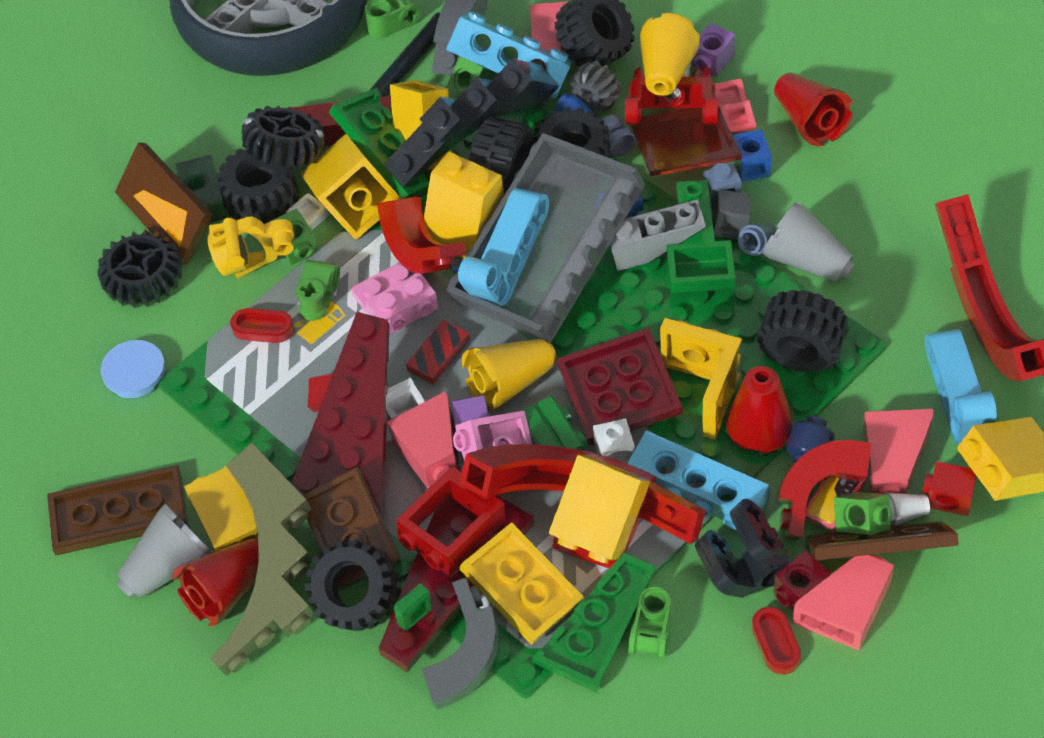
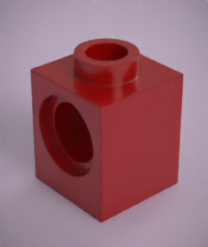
[923,461,976,516]

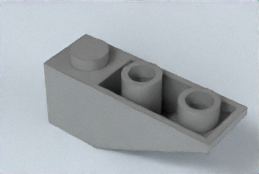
[610,200,706,271]

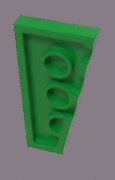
[329,87,429,199]
[532,552,656,693]

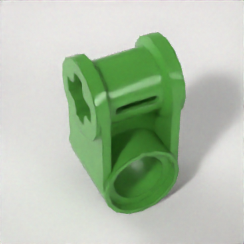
[365,0,423,38]
[295,259,340,321]
[629,586,671,659]

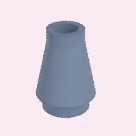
[738,223,777,256]

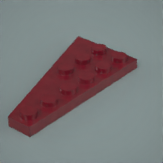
[291,311,390,519]
[378,495,534,673]

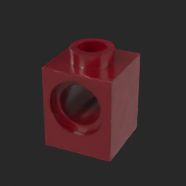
[774,550,831,611]

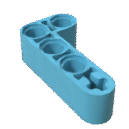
[458,188,549,306]
[924,329,997,445]

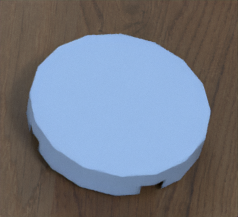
[100,340,166,398]

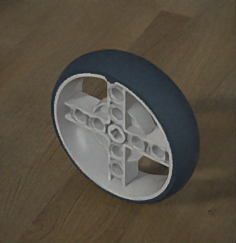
[169,0,367,76]

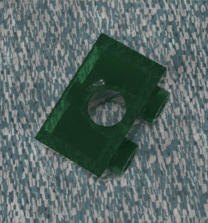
[176,154,228,223]

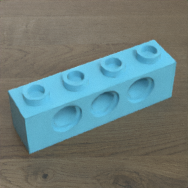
[446,11,572,99]
[627,431,770,530]

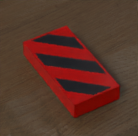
[406,320,470,384]

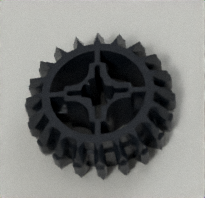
[241,105,325,169]
[97,229,183,308]

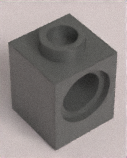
[712,189,751,240]

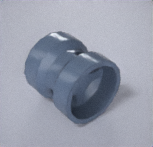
[603,114,636,157]

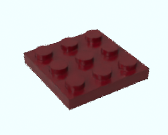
[556,328,683,446]

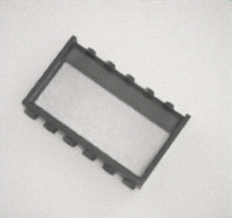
[446,133,645,343]

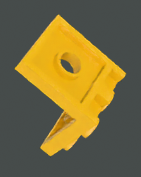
[660,318,742,440]

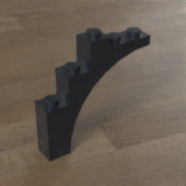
[384,58,560,187]

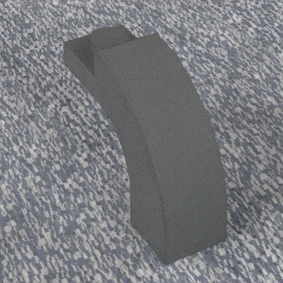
[431,0,488,76]
[422,578,499,709]

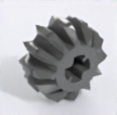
[570,61,622,113]

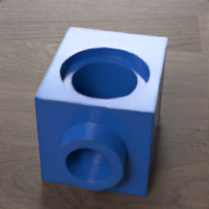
[732,129,772,182]

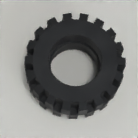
[554,0,635,67]
[532,108,611,190]
[469,116,533,195]
[217,148,299,224]
[757,290,848,373]
[305,540,401,631]

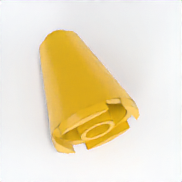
[640,13,700,96]
[462,338,556,412]

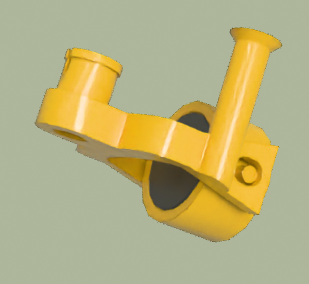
[208,216,294,279]

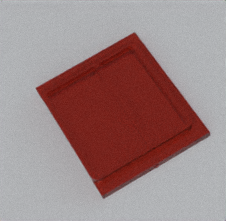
[630,106,742,177]

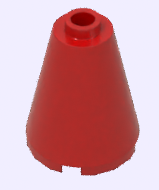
[774,72,853,147]
[726,366,794,453]
[173,538,259,627]

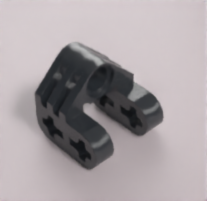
[695,498,790,598]

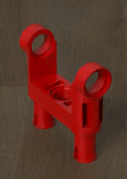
[625,66,718,125]

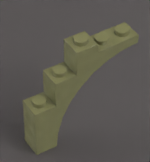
[210,443,314,676]

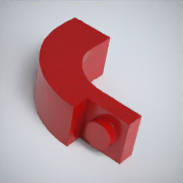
[377,197,466,274]
[775,440,871,541]

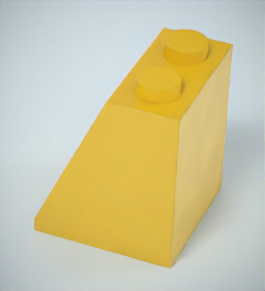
[300,134,401,240]
[424,151,504,260]

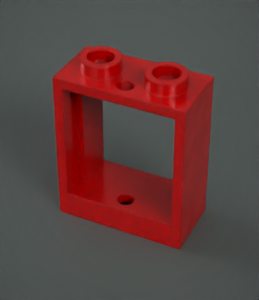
[396,466,506,576]

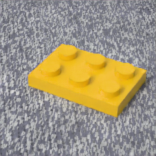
[459,522,584,645]

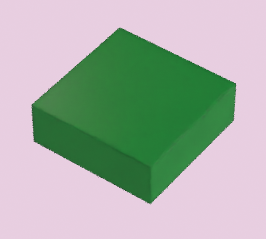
[394,583,431,631]

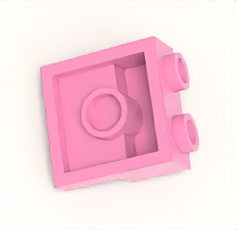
[351,263,438,334]
[453,410,533,470]

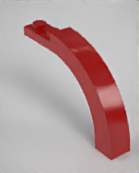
[935,194,1044,381]
[460,444,706,544]

